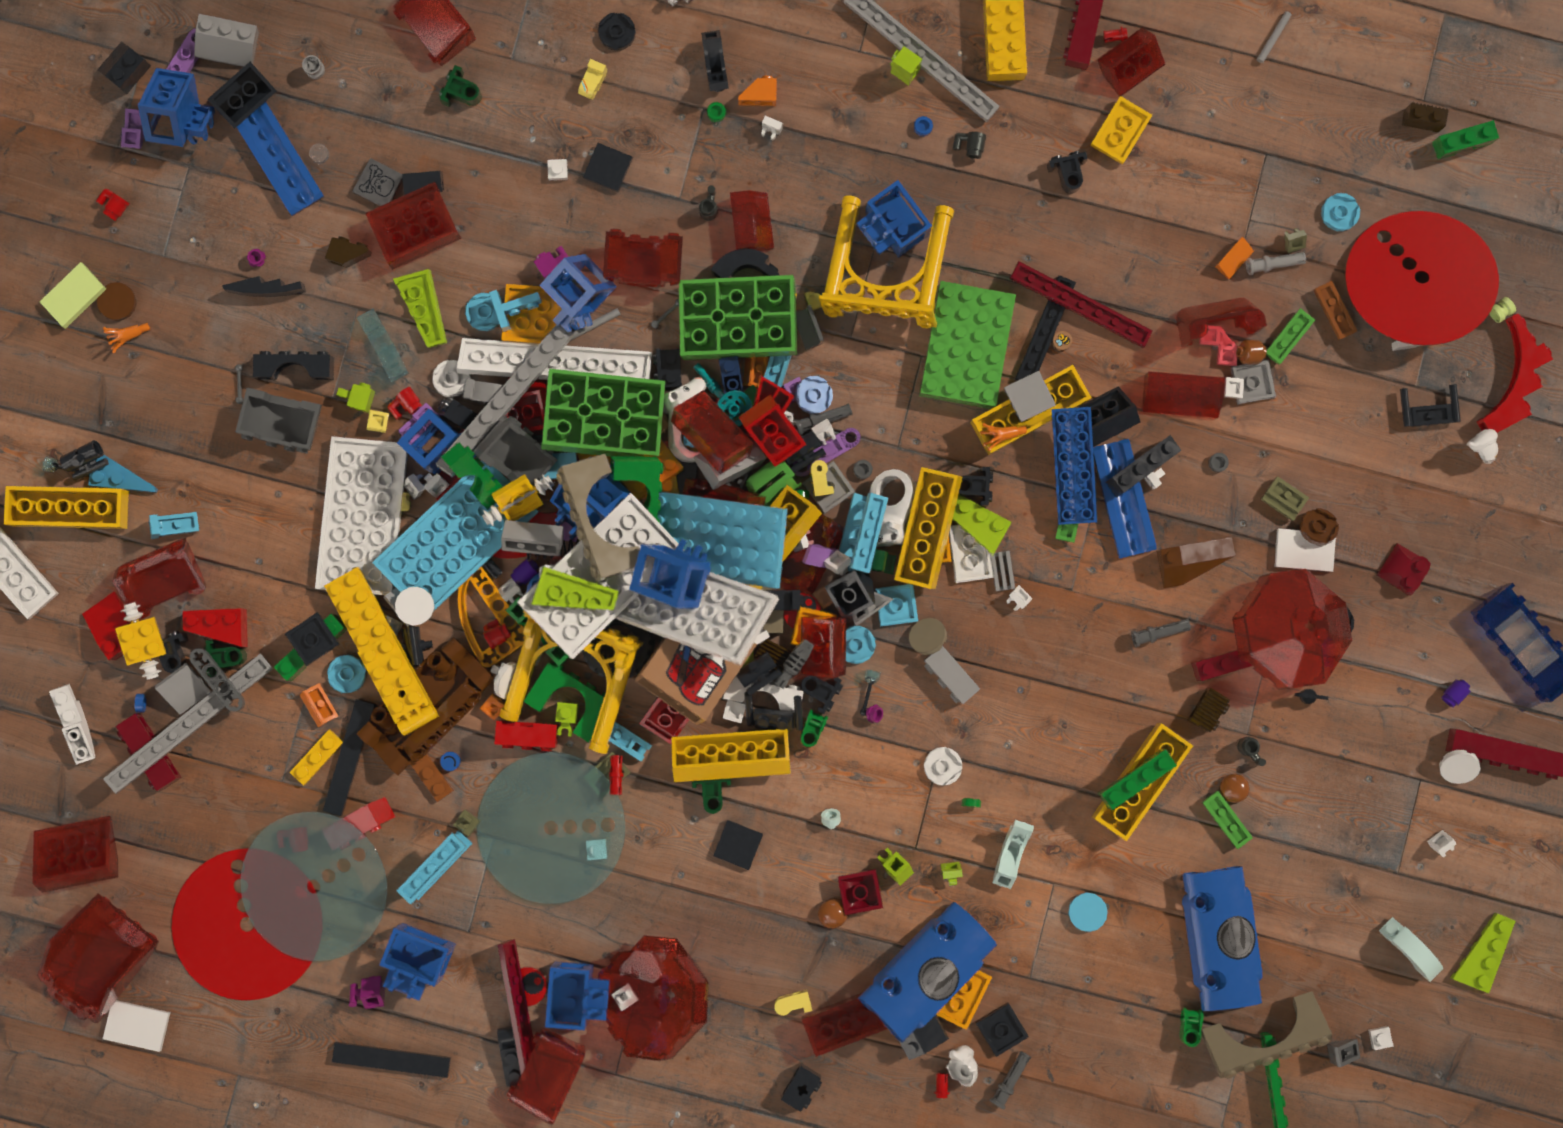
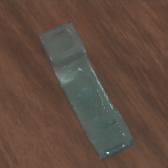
[356,309,409,383]

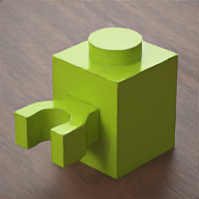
[337,382,375,413]
[556,702,579,737]
[877,848,914,886]

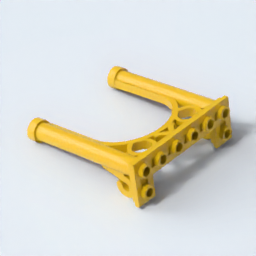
[819,196,954,329]
[499,610,643,754]

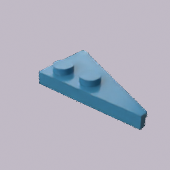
[88,455,158,493]

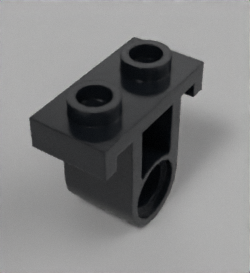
[1047,151,1088,194]
[437,397,478,429]
[959,467,993,507]
[763,590,803,611]
[158,631,189,673]
[801,676,844,714]

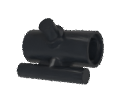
[785,430,826,474]
[60,440,109,481]
[400,626,433,666]
[736,651,782,696]

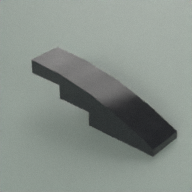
[222,276,306,297]

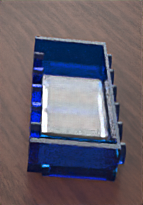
[1470,583,1563,702]

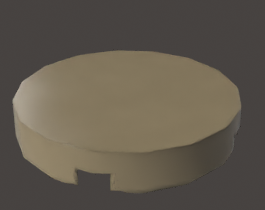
[909,618,947,655]

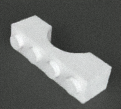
[723,676,804,712]

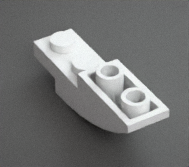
[49,684,95,765]

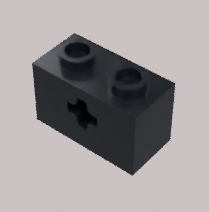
[781,1063,822,1112]

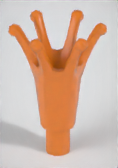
[103,323,150,353]
[980,423,1027,451]

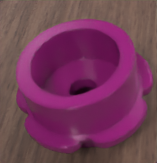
[247,249,266,267]
[866,704,883,723]

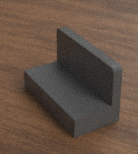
[796,305,824,350]

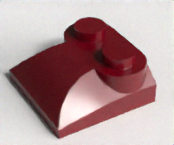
[1376,543,1431,596]
[838,869,883,915]

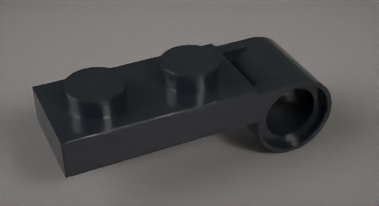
[497,1026,523,1087]

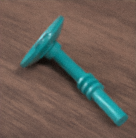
[693,363,752,428]

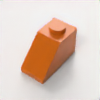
[738,76,777,106]

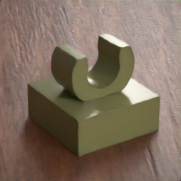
[1284,228,1307,253]
[453,809,481,837]

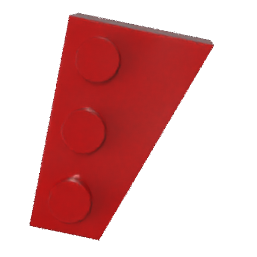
[747,375,794,438]
[183,608,248,647]
[494,720,559,751]
[322,797,396,851]

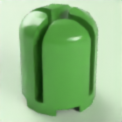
[746,461,802,507]

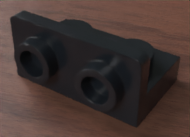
[653,348,682,389]

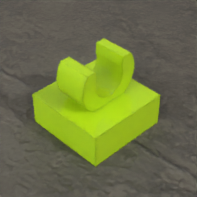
[941,862,963,886]

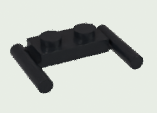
[1400,384,1461,427]
[744,691,803,731]

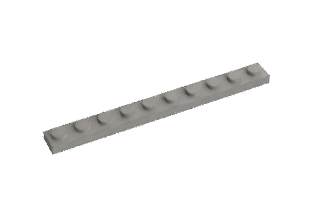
[843,0,1000,122]
[436,325,574,477]
[103,654,273,794]

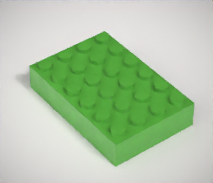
[679,275,797,360]
[919,281,1016,409]
[541,368,665,458]

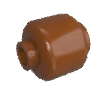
[1236,340,1267,365]

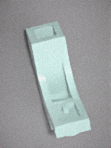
[992,820,1034,889]
[1379,917,1444,982]

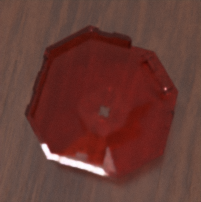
[1232,569,1353,690]
[598,935,709,1061]

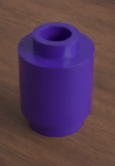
[510,559,539,587]
[1441,679,1471,708]

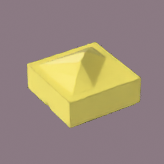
[366,410,389,433]

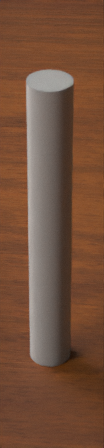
[1257,11,1292,63]
[570,308,621,341]

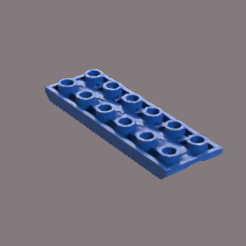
[237,102,324,216]
[1052,407,1097,525]
[1093,439,1157,559]

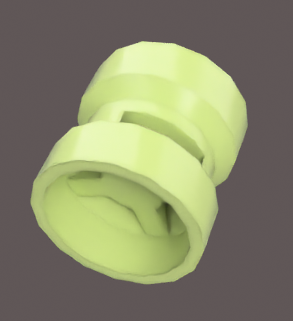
[1489,297,1516,323]

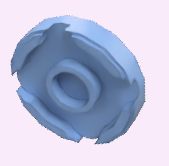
[795,376,833,414]

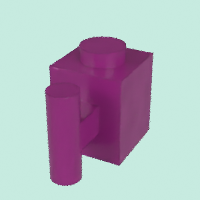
[533,246,569,279]
[349,976,385,1009]

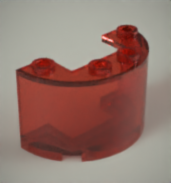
[603,229,683,287]

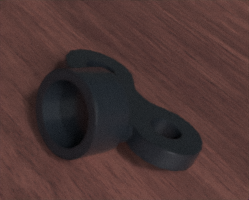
[1294,689,1329,704]

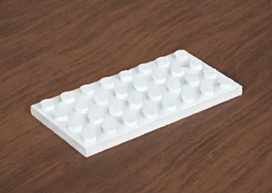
[315,436,408,595]
[517,493,684,659]
[615,572,779,665]

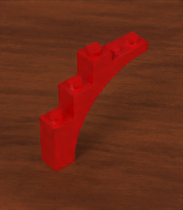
[1476,313,1553,433]

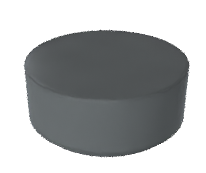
[1208,453,1229,472]
[853,460,873,479]

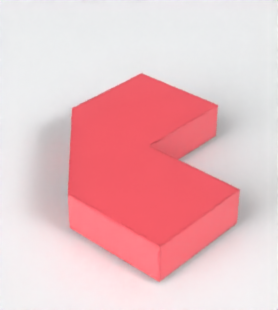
[1199,325,1238,367]

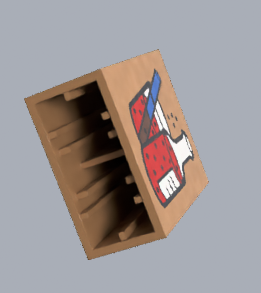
[634,637,757,725]

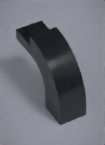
[701,30,729,92]
[711,248,780,278]

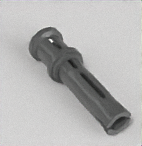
[794,403,852,436]
[1131,618,1191,648]
[989,1051,1031,1110]

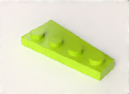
[393,269,447,348]
[952,494,1012,556]
[531,567,619,610]
[1450,913,1516,993]

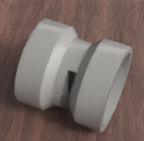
[302,55,325,79]

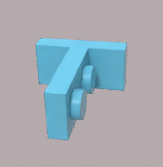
[489,290,542,331]
[149,512,199,539]

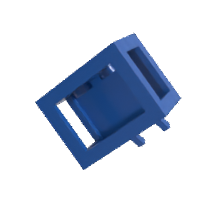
[138,68,215,147]
[856,180,932,258]
[540,254,617,332]
[397,409,476,475]
[550,456,631,540]
[629,539,711,608]
[379,923,456,1001]
[545,961,610,1030]

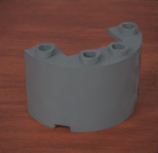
[235,388,322,454]
[473,416,557,486]

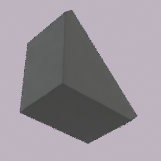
[1327,1039,1360,1067]

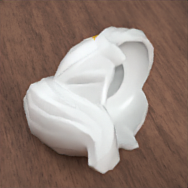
[1467,429,1498,464]
[946,1045,978,1087]

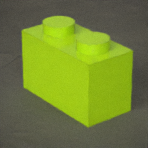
[890,46,922,85]

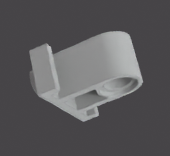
[463,379,504,405]

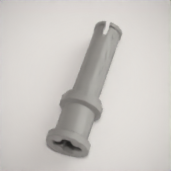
[1246,252,1306,275]

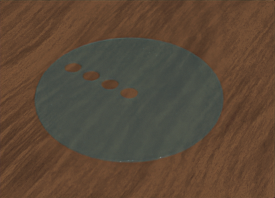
[477,752,625,904]
[240,812,387,961]

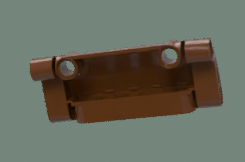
[357,637,495,776]

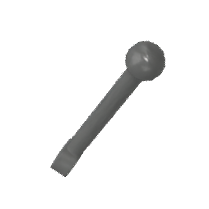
[651,299,679,328]
[235,364,244,404]

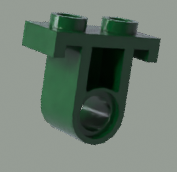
[439,65,482,107]
[871,549,897,575]
[203,640,247,678]
[692,778,731,814]

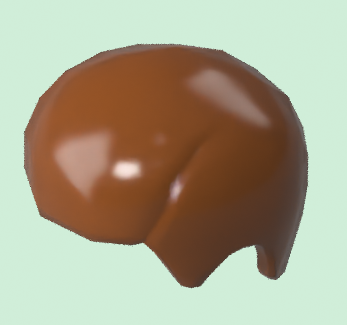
[1219,774,1250,803]
[818,898,848,929]

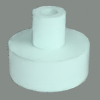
[821,809,841,829]

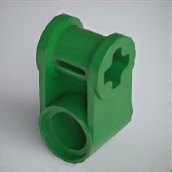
[800,709,828,748]
[1179,1007,1204,1047]

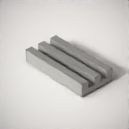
[991,551,1015,591]

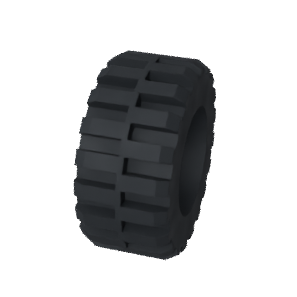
[581,618,655,679]

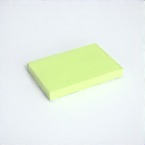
[40,262,106,329]

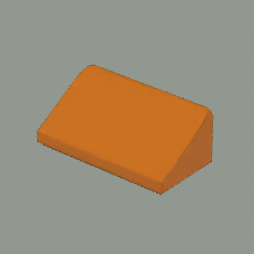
[1215,237,1254,279]
[743,357,769,388]
[300,683,338,728]

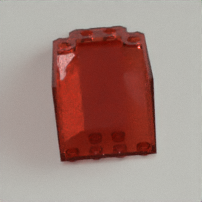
[37,893,159,1023]

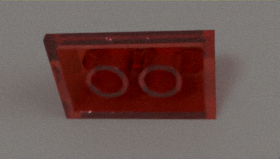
[1097,27,1166,96]
[730,190,774,251]
[801,616,846,678]

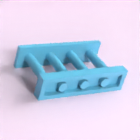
[839,493,888,573]
[397,830,473,905]

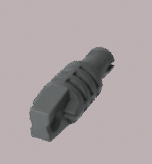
[773,639,814,690]

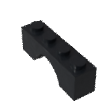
[253,351,334,380]
[1105,435,1181,498]

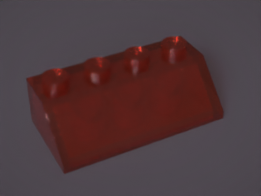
[1142,371,1225,419]

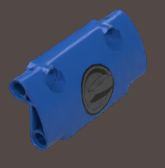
[1182,866,1263,1011]
[858,902,997,1043]

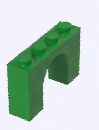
[610,456,663,523]
[523,662,606,743]

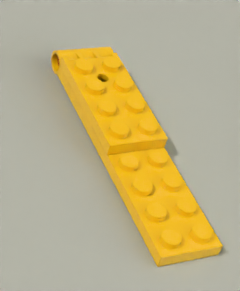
[324,567,439,736]

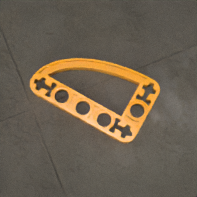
[458,567,525,667]

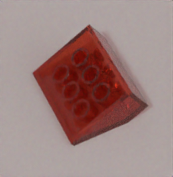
[365,182,462,270]
[32,816,118,893]

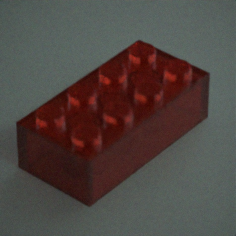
[671,390,753,475]
[801,993,888,1057]

